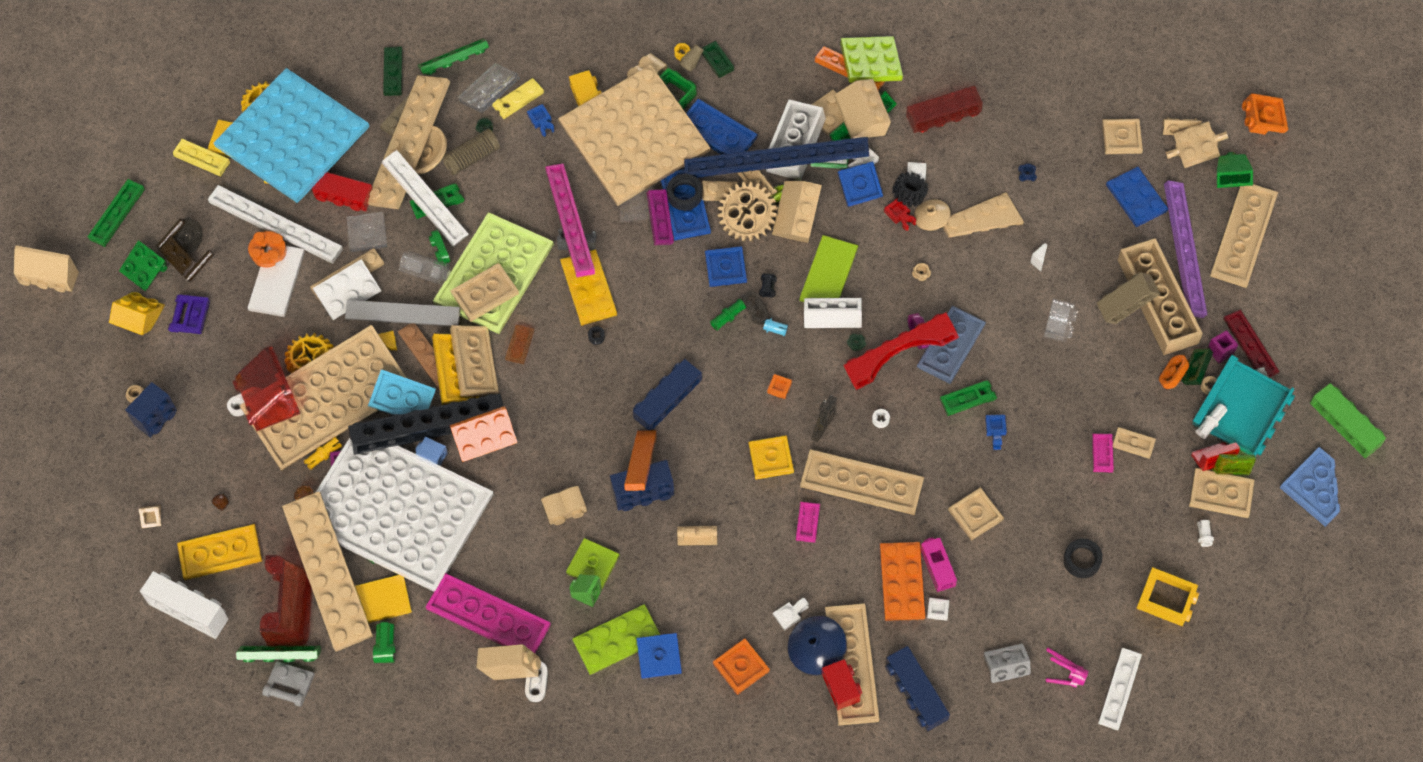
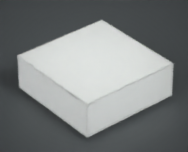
[927,597,949,621]

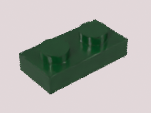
[702,41,734,78]
[1181,348,1213,385]

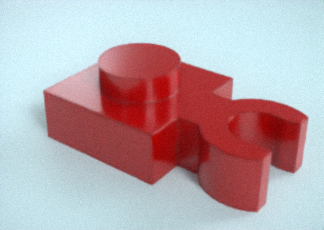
[884,198,916,231]

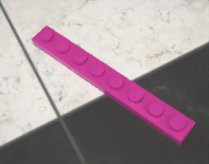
[545,164,595,278]

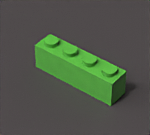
[1310,383,1386,459]

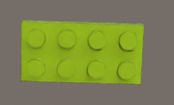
[572,604,660,675]

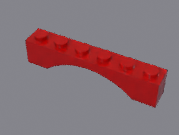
[843,312,959,390]

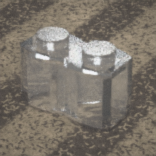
[1043,299,1078,343]

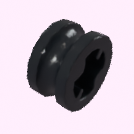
[588,326,605,345]

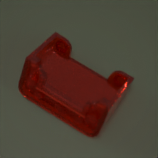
[232,345,300,432]
[259,555,312,646]

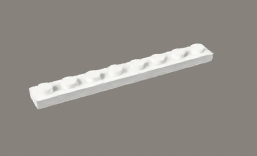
[208,185,343,264]

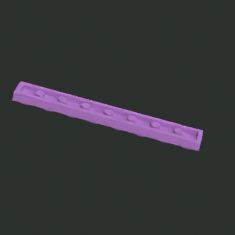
[1164,180,1207,318]

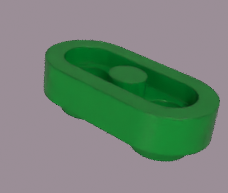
[429,229,450,265]

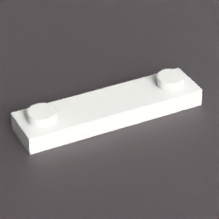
[1098,648,1142,730]

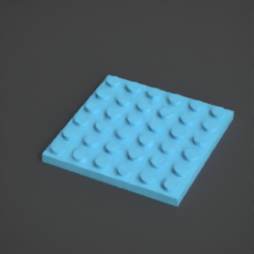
[214,68,370,203]

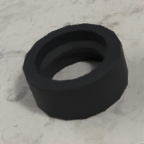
[667,174,702,211]
[1063,538,1103,578]

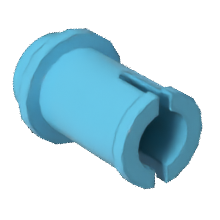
[763,318,788,337]

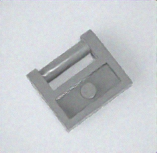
[263,661,315,707]

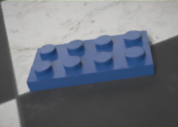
[686,99,757,155]
[660,169,711,241]

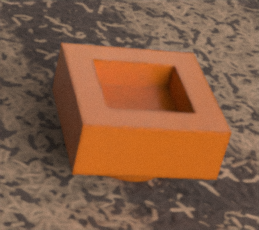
[767,374,792,399]

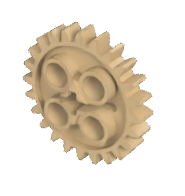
[718,182,778,242]

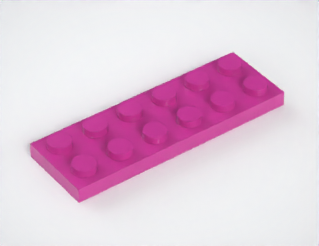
[426,573,551,653]

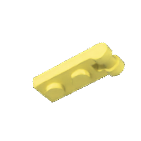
[492,78,544,119]

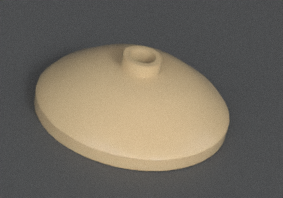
[415,126,447,175]

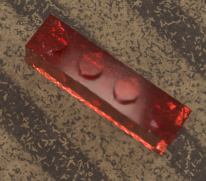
[906,86,983,133]

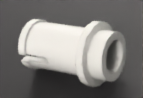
[1197,520,1214,547]

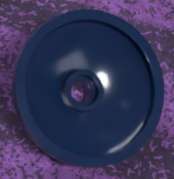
[788,616,847,675]

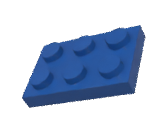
[1106,167,1168,227]

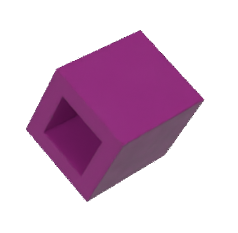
[1208,330,1238,364]

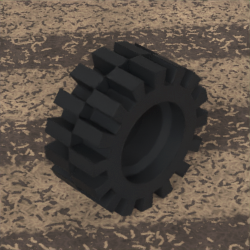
[892,172,928,207]

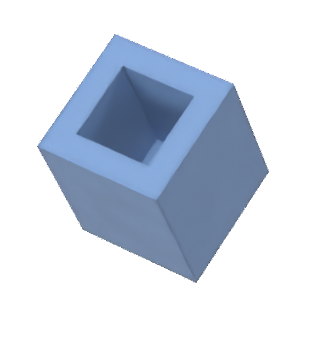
[416,437,448,466]

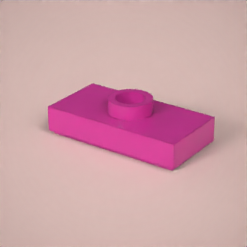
[1092,434,1114,473]
[796,502,820,543]

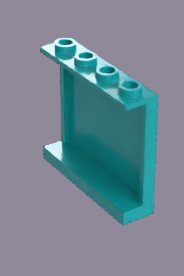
[1192,355,1295,459]

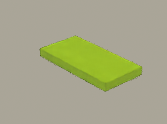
[800,235,858,302]

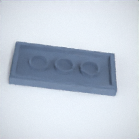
[917,306,986,384]

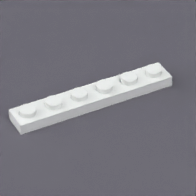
[382,150,468,247]

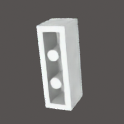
[804,298,862,328]

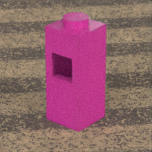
[920,538,957,592]

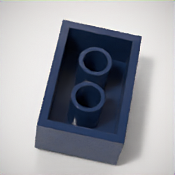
[610,460,674,511]

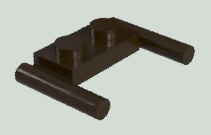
[156,218,214,282]

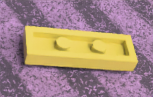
[173,139,230,177]

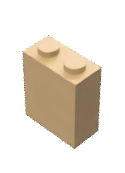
[477,644,541,680]

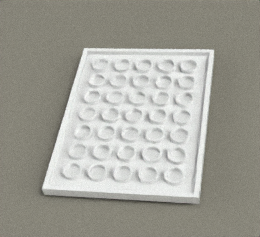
[315,434,494,592]

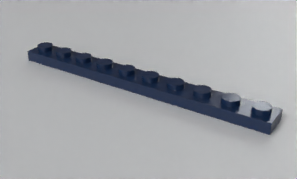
[684,137,870,178]

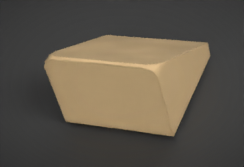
[139,505,161,528]

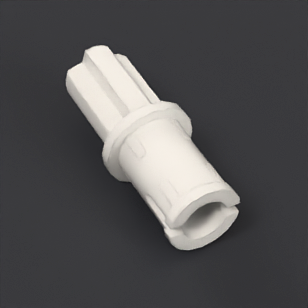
[1195,404,1227,439]

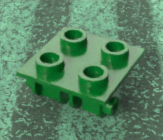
[119,240,167,291]

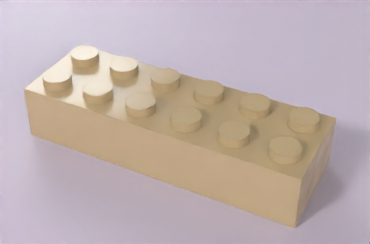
[1118,238,1203,355]

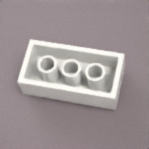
[766,100,826,181]
[140,571,228,639]

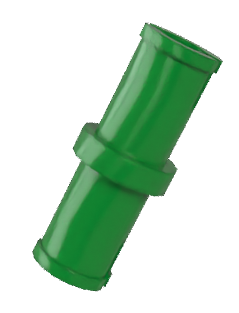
[710,299,746,331]

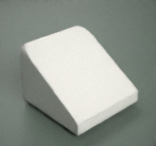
[1031,243,1047,271]

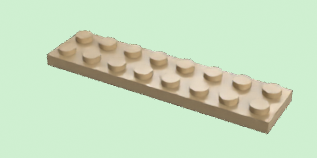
[368,75,450,209]
[282,491,373,651]

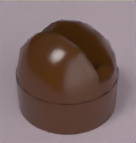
[211,494,228,511]

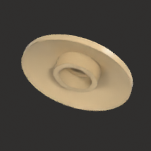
[914,200,951,231]

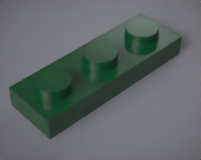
[383,47,403,96]

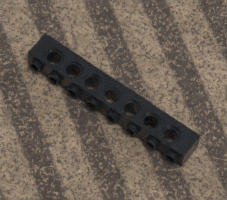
[348,394,504,455]

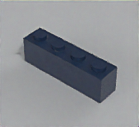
[633,359,702,430]
[885,646,950,732]

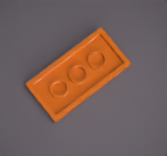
[880,542,925,621]

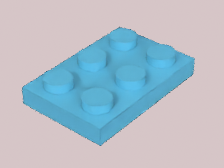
[368,369,436,415]

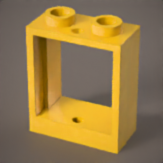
[1137,567,1199,626]

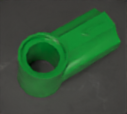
[373,622,396,663]

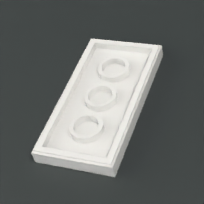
[248,246,305,317]

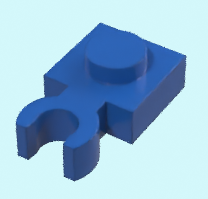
[527,104,555,137]

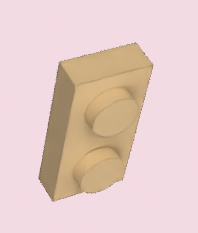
[701,181,737,201]
[1113,427,1156,459]

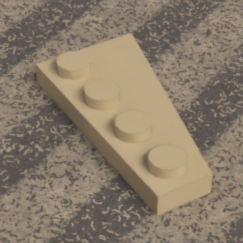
[943,193,1024,238]

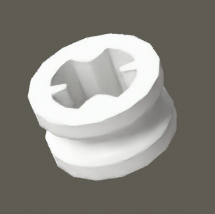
[872,409,890,428]

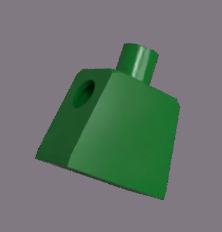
[1217,152,1253,188]

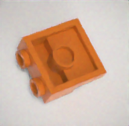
[1242,93,1288,135]

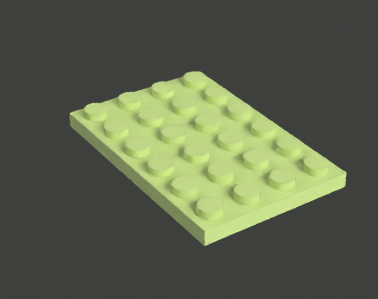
[433,212,554,334]

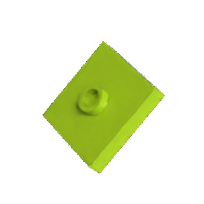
[566,538,620,588]

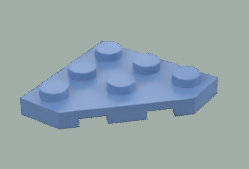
[1280,447,1340,527]

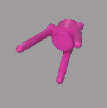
[1046,648,1089,688]

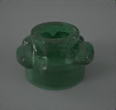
[475,118,493,135]
[847,333,866,351]

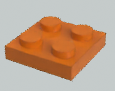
[713,639,770,695]

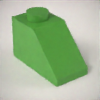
[569,574,602,607]

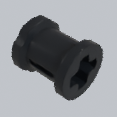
[759,274,777,298]

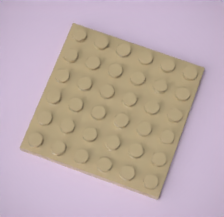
[558,65,710,206]

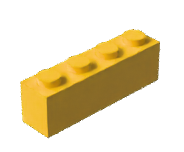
[569,70,602,107]

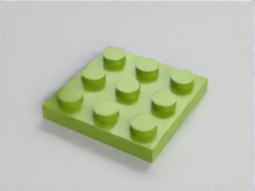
[840,36,903,83]

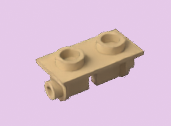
[1163,117,1202,135]
[677,526,717,546]

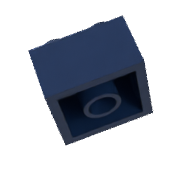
[125,382,177,438]

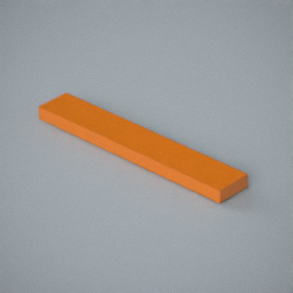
[624,430,657,491]

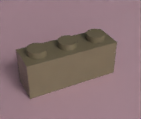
[1097,272,1160,324]

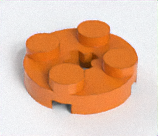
[248,231,287,268]

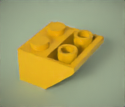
[109,292,165,335]

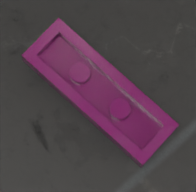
[646,189,674,245]

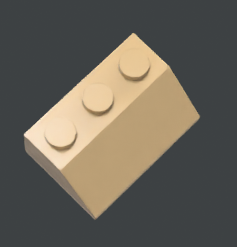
[834,79,891,139]
[772,181,822,243]
[14,246,79,292]

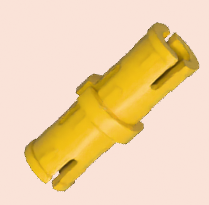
[303,437,342,470]

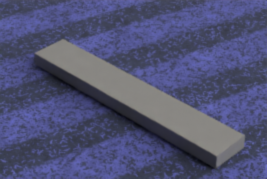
[345,300,460,326]

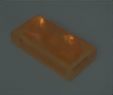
[505,325,535,364]

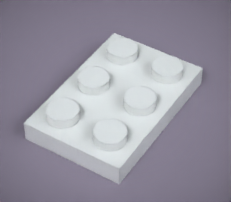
[313,259,381,321]

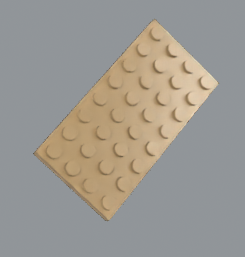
[239,325,406,471]

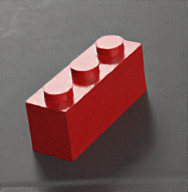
[312,172,373,211]

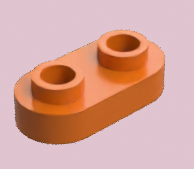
[1159,355,1189,389]

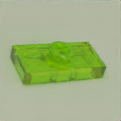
[1213,454,1256,475]

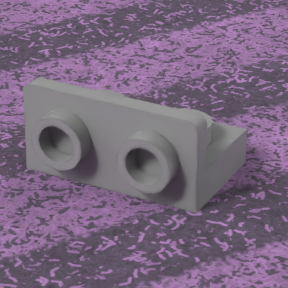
[984,644,1031,683]

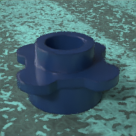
[1018,164,1037,182]

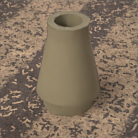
[680,44,704,72]

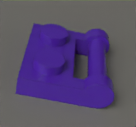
[168,295,210,334]

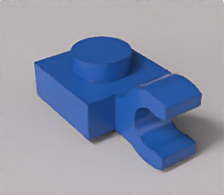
[985,415,1007,450]

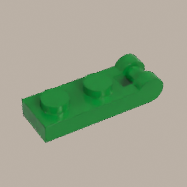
[409,184,465,219]
[940,380,997,416]

